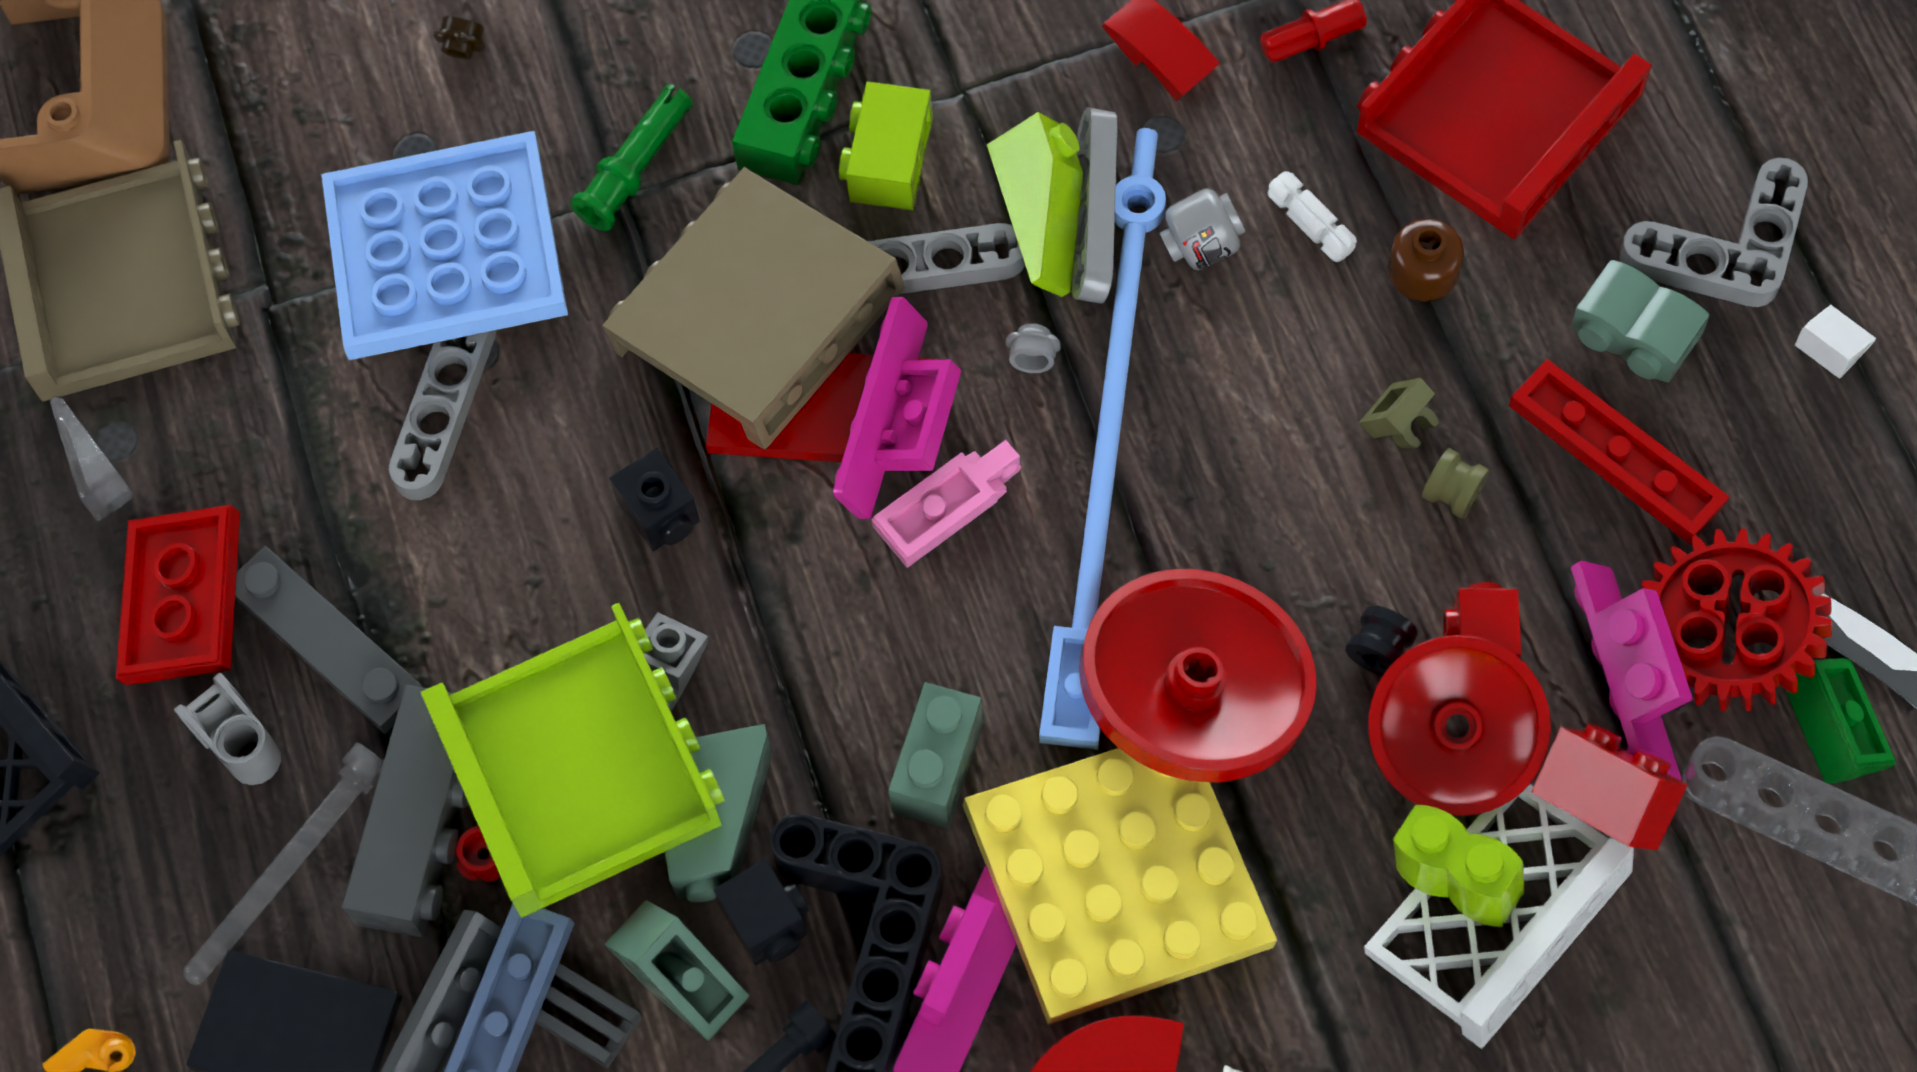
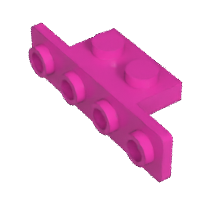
[833,297,962,519]
[1571,561,1693,780]
[892,865,1016,1072]

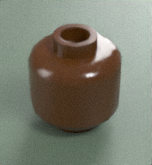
[1388,218,1464,302]

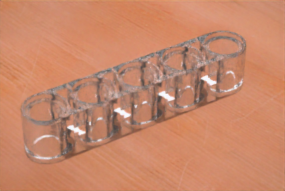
[1681,736,1917,906]

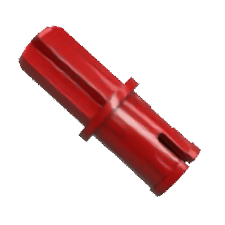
[1260,0,1367,63]

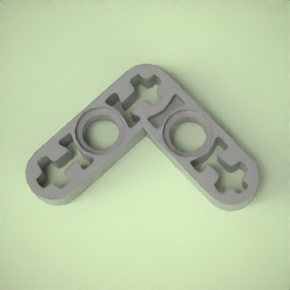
[1619,158,1808,307]

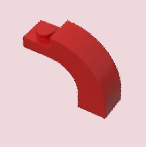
[1030,1016,1184,1072]

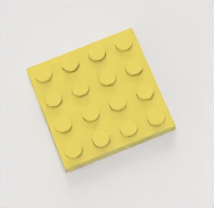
[963,748,1277,1025]

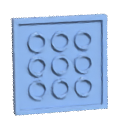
[322,131,568,360]

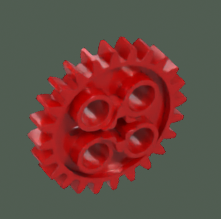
[1641,528,1832,712]

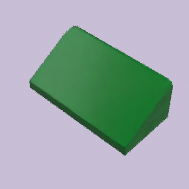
[1784,658,1896,784]

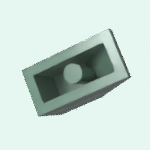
[604,900,749,1041]

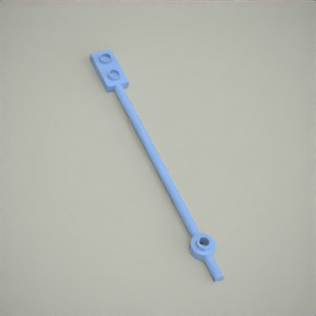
[1039,128,1166,750]

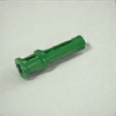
[570,85,693,231]

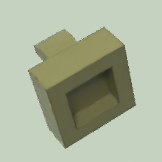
[1359,377,1439,450]

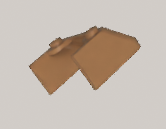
[0,0,170,194]

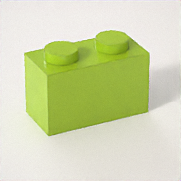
[839,81,933,211]

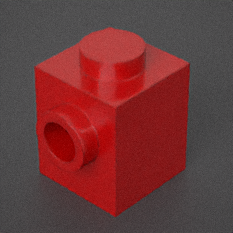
[1443,582,1521,658]

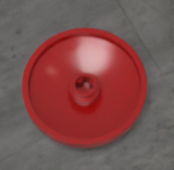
[1079,569,1317,782]

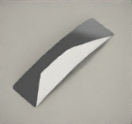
[1778,594,1917,708]

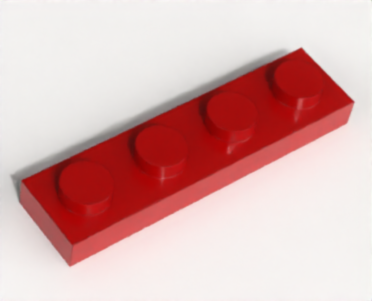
[1509,359,1730,545]

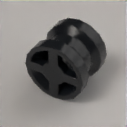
[1345,605,1418,676]

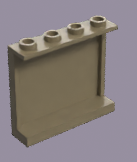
[0,140,240,402]
[602,167,905,450]

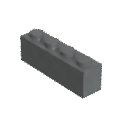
[342,685,469,938]

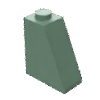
[665,724,772,902]

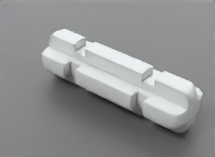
[1268,171,1357,262]

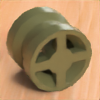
[1421,448,1490,519]

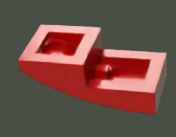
[1101,0,1220,102]

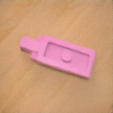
[871,440,1022,568]

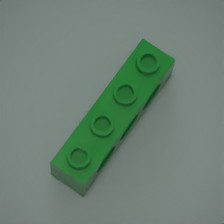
[732,0,872,185]

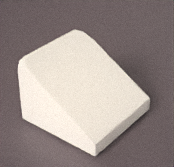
[1795,305,1876,379]

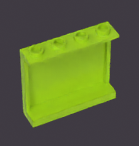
[420,603,725,918]

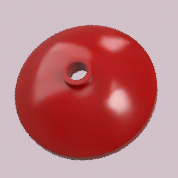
[1368,635,1551,816]

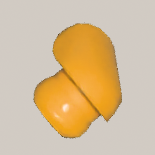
[42,1029,136,1072]

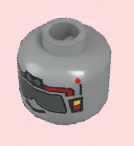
[1160,188,1246,270]

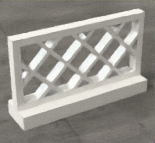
[1364,784,1634,1049]

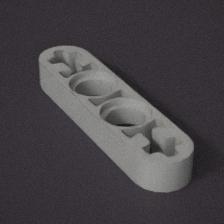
[1072,107,1117,304]
[868,223,1025,294]
[389,330,496,500]

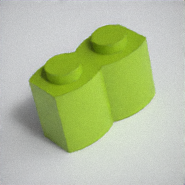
[1393,805,1524,927]

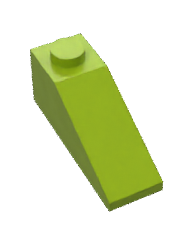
[987,112,1083,297]

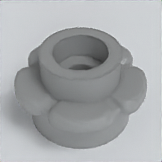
[1005,324,1061,373]

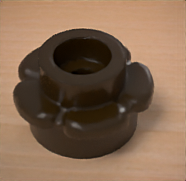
[433,16,485,59]

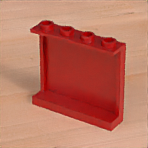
[1357,0,1652,240]

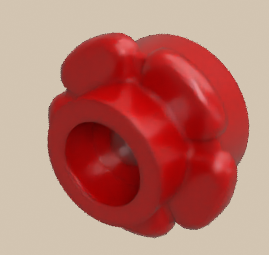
[455,826,501,882]

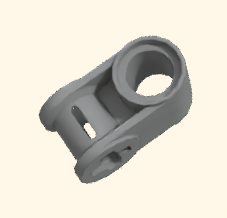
[173,672,281,785]

